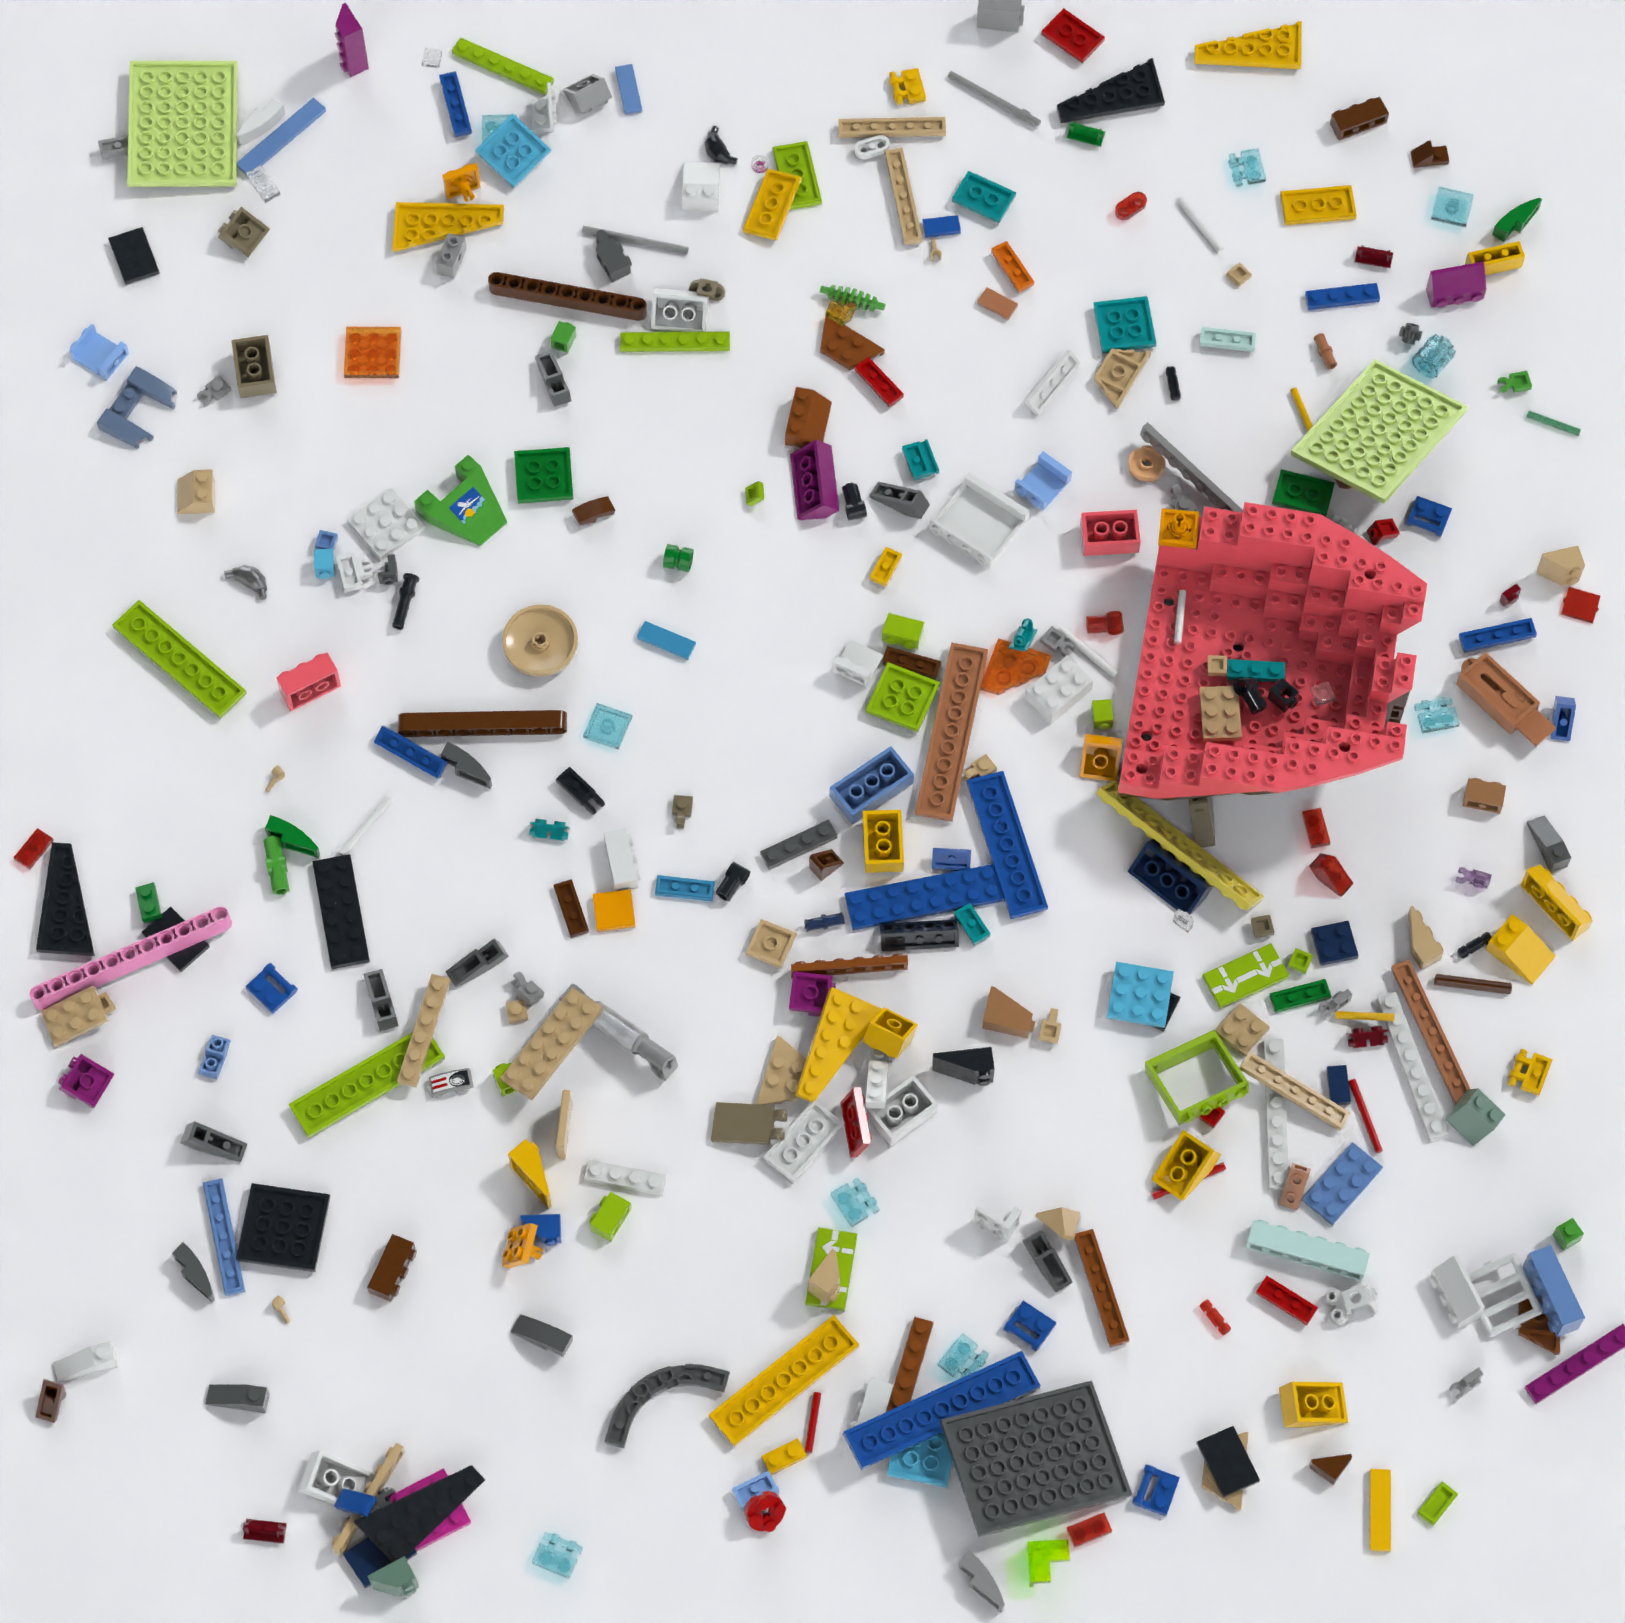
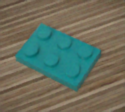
[952,171,1016,223]

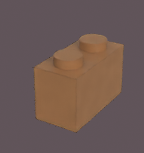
[1462,778,1506,814]

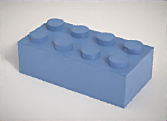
[829,746,914,825]
[1523,1245,1585,1338]

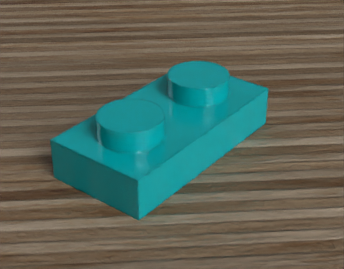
[954,903,991,945]

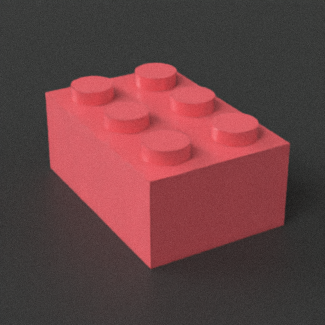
[1080,510,1141,556]
[276,652,341,711]

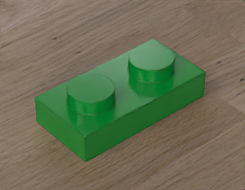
[135,882,162,923]

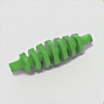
[820,285,886,312]

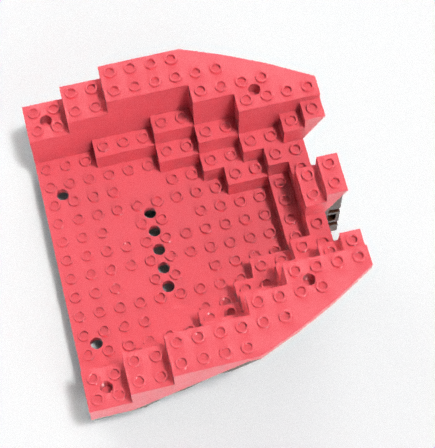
[1117,502,1427,801]

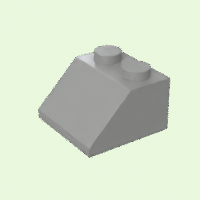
[562,74,613,114]

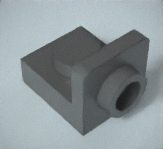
[378,554,398,585]
[375,1487,396,1508]

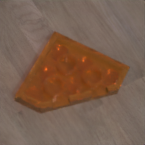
[980,638,1052,695]

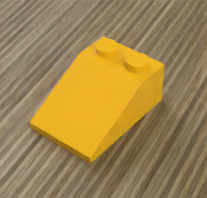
[1486,914,1556,985]
[1151,1130,1222,1201]
[508,1139,552,1209]
[1279,1382,1348,1428]

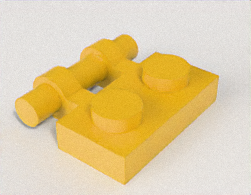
[889,68,926,105]
[1507,1049,1553,1096]

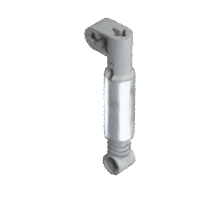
[559,983,678,1081]

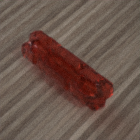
[1199,1299,1231,1335]

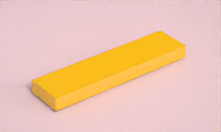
[1370,1469,1391,1552]

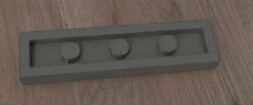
[760,819,837,870]

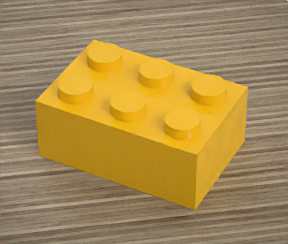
[862,809,904,873]

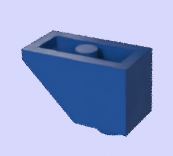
[1551,696,1576,741]
[520,1214,562,1246]

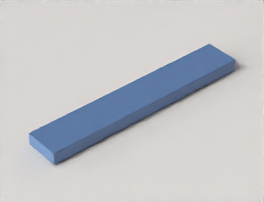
[237,97,326,177]
[203,1178,245,1296]

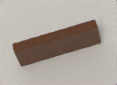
[882,646,941,680]
[553,879,589,938]

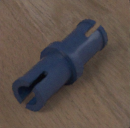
[804,912,845,932]

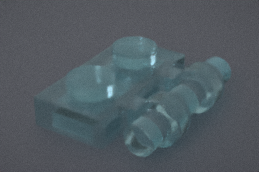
[1228,148,1266,187]
[1414,697,1460,734]
[830,1177,880,1227]
[937,1333,989,1378]
[531,1531,583,1579]

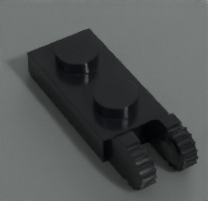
[556,767,605,815]

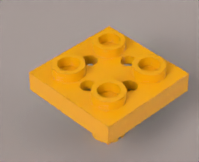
[442,163,481,202]
[1158,508,1200,549]
[502,1223,543,1269]

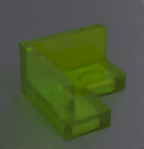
[1026,1539,1070,1588]

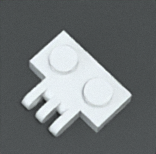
[336,553,374,593]

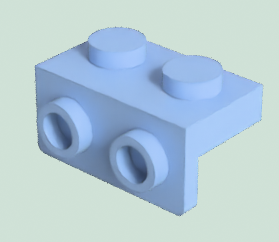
[732,1471,780,1512]

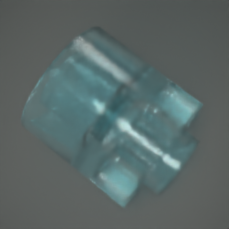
[1412,334,1456,379]

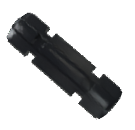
[1165,366,1181,401]
[1457,932,1492,959]

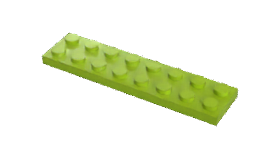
[112,600,247,719]
[288,1032,445,1138]

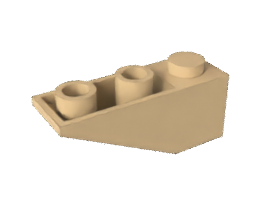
[1408,905,1443,970]

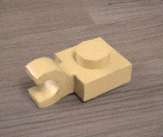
[963,754,997,782]
[1038,1008,1062,1044]

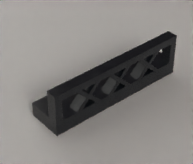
[879,919,959,951]

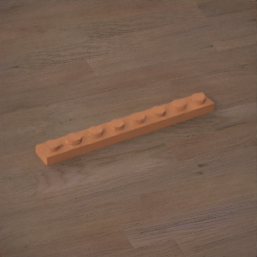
[1391,960,1470,1105]

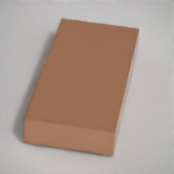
[977,287,1018,320]

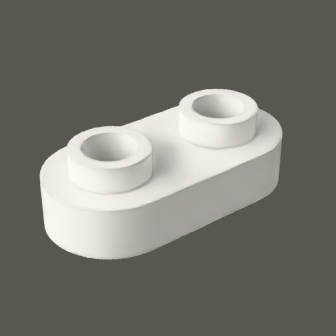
[855,135,890,159]

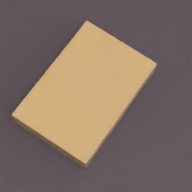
[556,1089,572,1159]

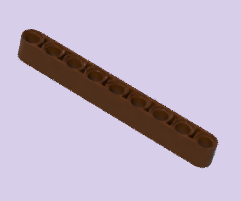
[488,272,647,321]
[398,710,567,737]

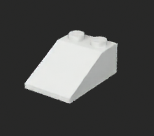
[682,162,720,211]
[298,1450,374,1504]

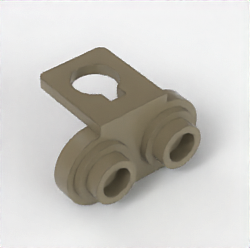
[689,278,725,301]

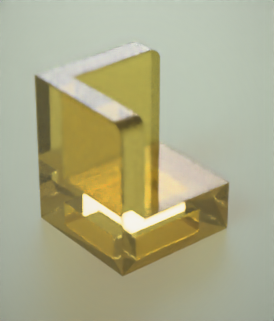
[825,300,857,326]

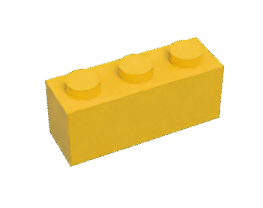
[1465,241,1525,276]

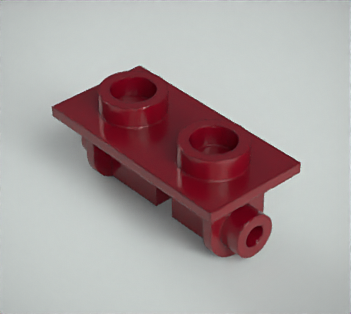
[1355,245,1393,268]
[1346,1026,1388,1049]
[243,1519,287,1544]

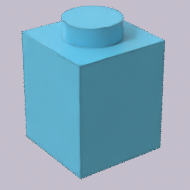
[314,549,335,579]

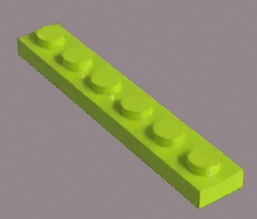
[452,37,554,95]
[620,331,730,352]

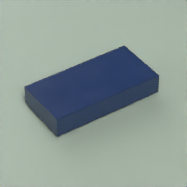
[1326,1065,1351,1105]

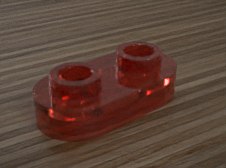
[1115,192,1147,220]

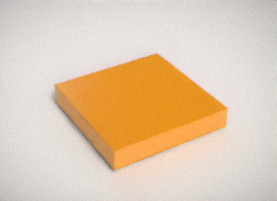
[593,889,636,932]

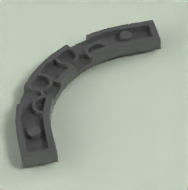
[604,1364,730,1448]

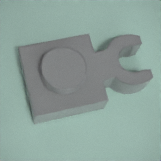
[197,375,232,406]
[1040,626,1075,657]

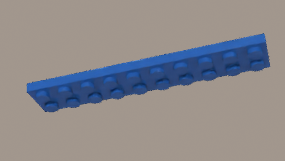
[843,1351,1041,1470]

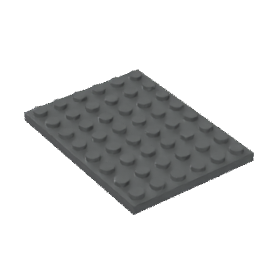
[940,1380,1132,1537]

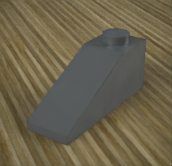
[869,481,930,519]
[1527,815,1572,872]
[180,1121,247,1162]
[205,1384,269,1413]

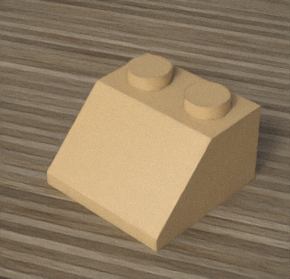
[177,469,215,514]
[1536,545,1585,586]
[808,1249,841,1305]

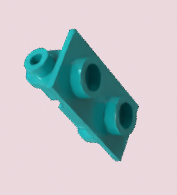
[1009,618,1038,651]
[529,818,570,841]

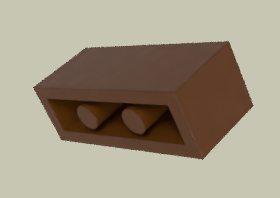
[1330,97,1389,140]
[367,1234,417,1302]

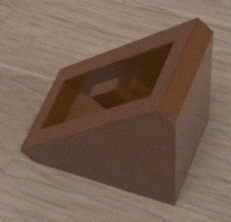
[809,849,844,881]
[1309,1454,1352,1485]

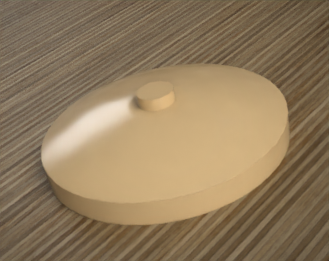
[502,604,578,677]

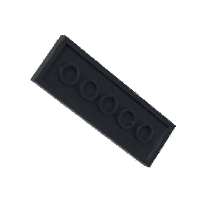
[312,854,370,969]

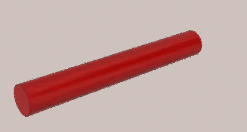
[804,1392,821,1453]

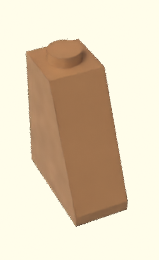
[982,986,1035,1038]

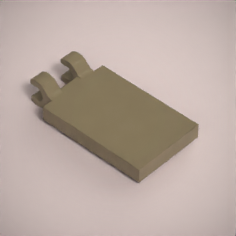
[711,1102,788,1145]

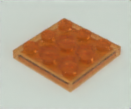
[344,326,402,378]

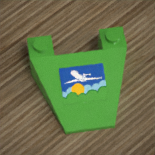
[414,455,507,546]

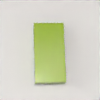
[1417,1481,1458,1526]

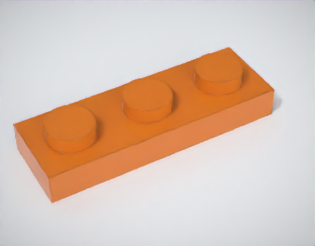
[991,241,1034,293]

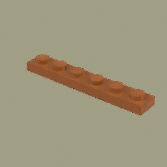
[791,954,908,979]
[1074,1229,1130,1348]
[886,1317,934,1412]

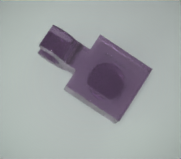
[1455,867,1492,888]

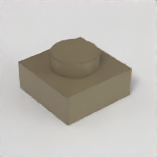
[1251,915,1275,938]

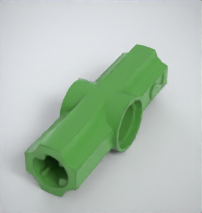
[263,836,290,895]

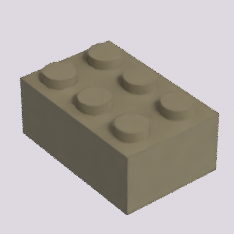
[231,335,277,398]

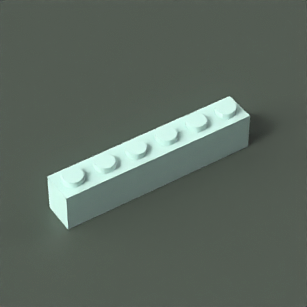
[1246,1220,1370,1281]

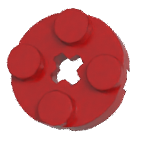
[744,1491,786,1532]

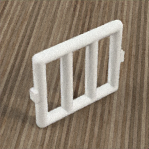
[1468,1253,1543,1337]

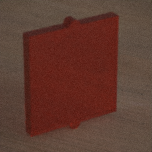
[1561,587,1601,624]

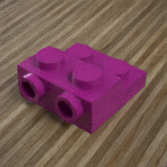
[789,971,836,1017]
[58,1054,115,1108]

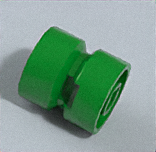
[663,544,694,572]

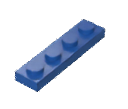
[439,71,472,137]
[1305,283,1380,310]
[1458,618,1537,653]
[374,726,448,779]

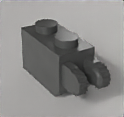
[596,230,632,282]

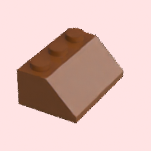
[785,387,832,448]

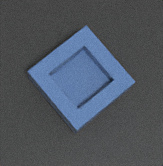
[315,530,338,551]

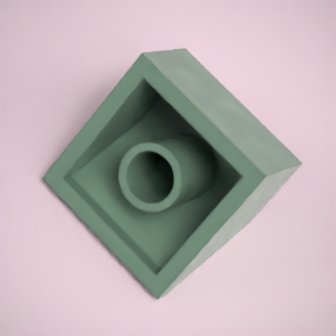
[1445,1088,1506,1146]
[368,1556,419,1597]

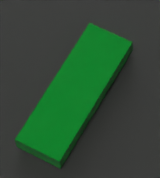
[1269,979,1332,1013]

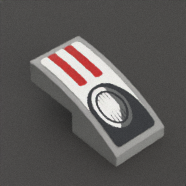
[429,1068,474,1097]

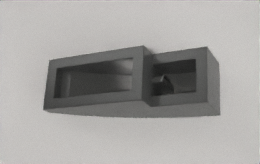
[535,351,572,407]
[441,741,492,789]
[445,939,509,987]
[363,969,399,1031]
[1022,1230,1073,1292]
[172,1242,215,1303]
[511,1314,573,1357]

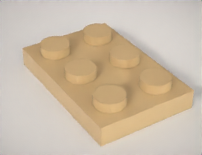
[1199,686,1242,742]
[41,986,109,1047]

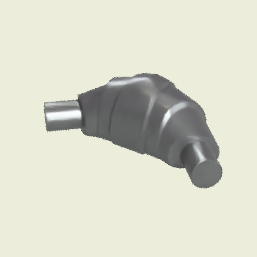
[224,565,267,600]

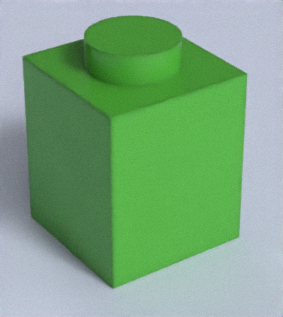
[550,321,577,353]
[1552,1218,1584,1251]

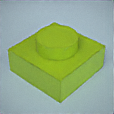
[745,481,764,506]
[1288,948,1313,975]

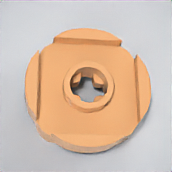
[1128,445,1166,482]

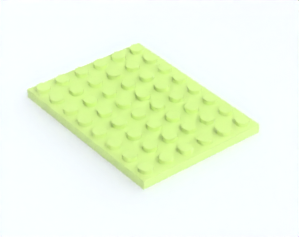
[127,61,238,187]
[1291,359,1467,504]

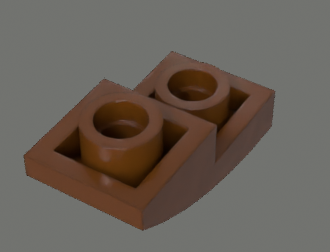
[572,496,615,525]

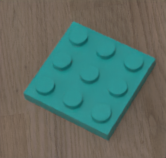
[1093,296,1157,353]

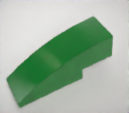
[1492,197,1542,242]
[265,815,320,858]

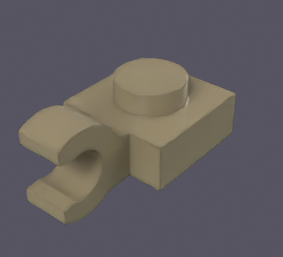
[672,795,693,829]

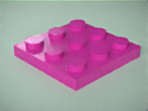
[389,1468,471,1552]

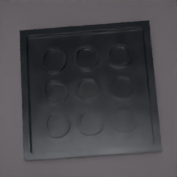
[236,1183,331,1272]

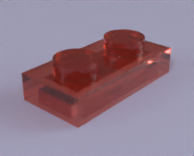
[1301,808,1330,849]
[14,828,54,870]
[1066,1512,1112,1548]

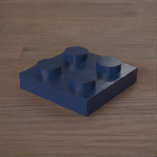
[1310,920,1359,966]

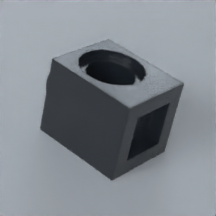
[1268,678,1299,713]

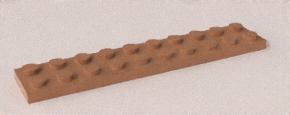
[915,642,988,822]

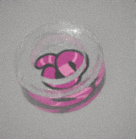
[751,155,769,173]

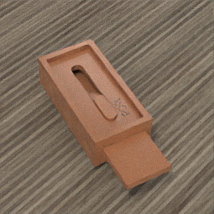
[1456,652,1556,747]

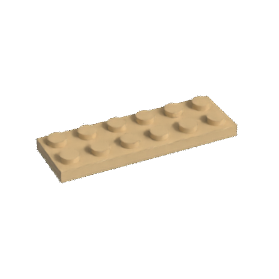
[500,988,604,1100]

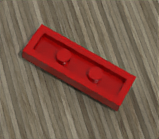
[854,357,904,408]
[1255,1275,1318,1325]

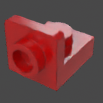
[1366,518,1400,546]

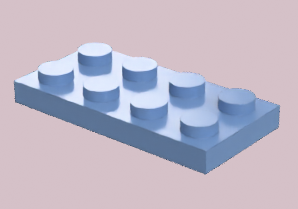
[1302,1142,1383,1226]

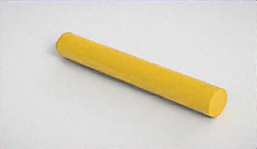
[1290,387,1313,432]
[1335,1011,1395,1021]

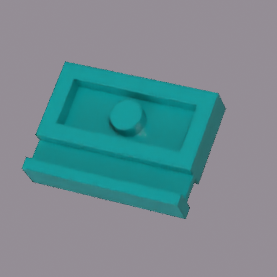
[902,439,939,481]

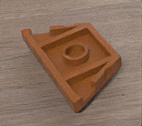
[820,314,885,370]
[1518,1296,1560,1355]

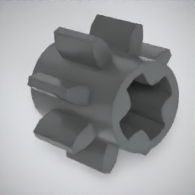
[1399,323,1423,344]

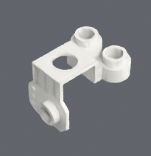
[1325,1284,1378,1325]

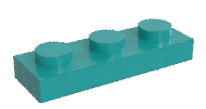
[1227,659,1285,682]

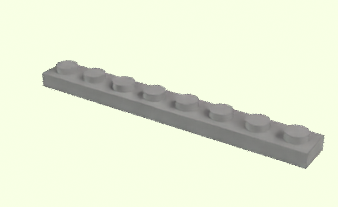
[1140,422,1243,512]

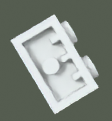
[531,82,557,133]
[833,640,883,687]
[974,1206,1022,1242]

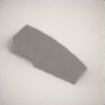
[958,1550,1005,1612]

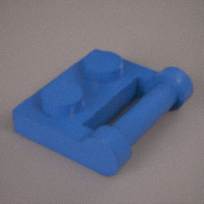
[1406,496,1452,537]
[246,963,298,1014]
[1003,1300,1057,1352]
[1132,1464,1180,1516]

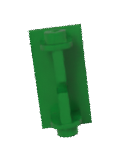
[1067,122,1106,147]

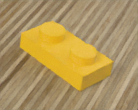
[869,547,902,587]
[761,1438,807,1475]

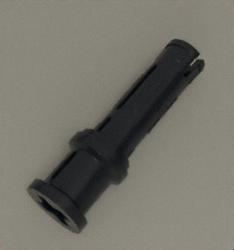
[392,573,420,630]

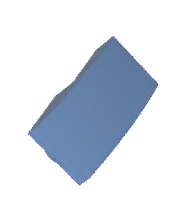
[198,1035,231,1079]

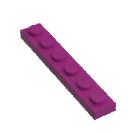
[1524,1324,1625,1404]

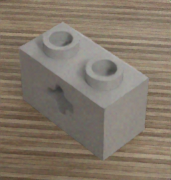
[436,233,467,279]

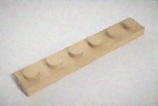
[838,117,946,138]
[885,147,922,245]
[397,974,451,1088]
[1239,1051,1351,1131]
[332,1443,405,1557]

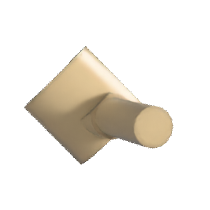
[930,238,942,261]
[265,766,285,792]
[272,1295,291,1324]

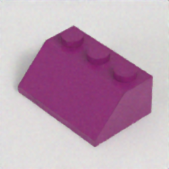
[1426,262,1486,308]

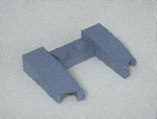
[97,366,177,449]

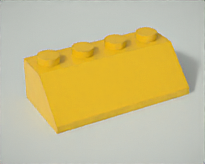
[1520,865,1593,941]

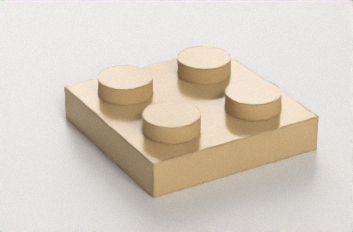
[746,919,797,969]
[1215,1003,1270,1057]

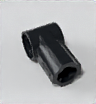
[842,482,867,521]
[1233,677,1267,715]
[715,862,751,902]

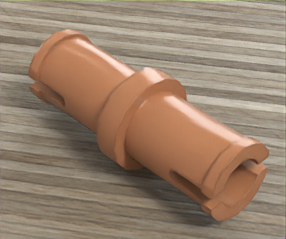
[1314,333,1338,370]

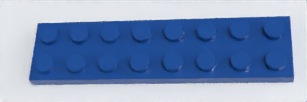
[966,771,1048,919]
[844,864,1004,931]

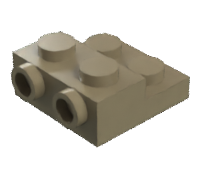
[218,207,270,257]

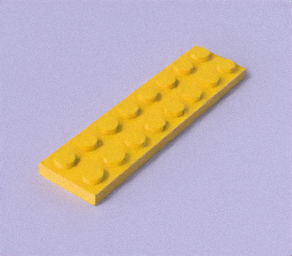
[708,1315,860,1447]

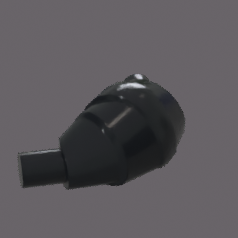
[704,126,738,165]

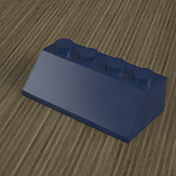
[1127,839,1214,918]

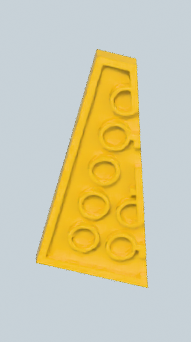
[1194,21,1302,69]
[392,202,504,252]
[795,987,882,1103]

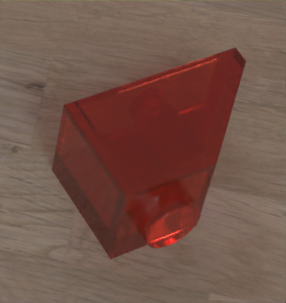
[1309,853,1354,897]

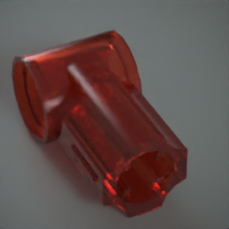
[1086,611,1124,635]

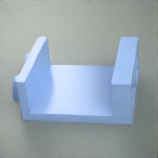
[69,323,129,380]
[1014,451,1072,511]

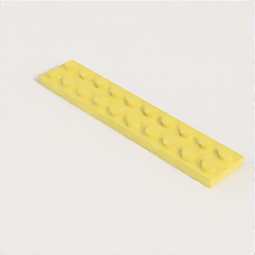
[1096,780,1264,911]

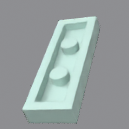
[1200,327,1256,352]

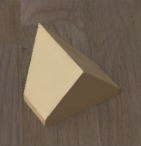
[1035,1207,1080,1241]

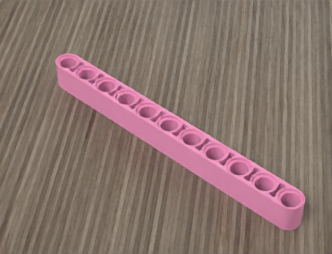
[29,907,232,1010]

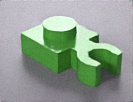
[1497,370,1532,393]

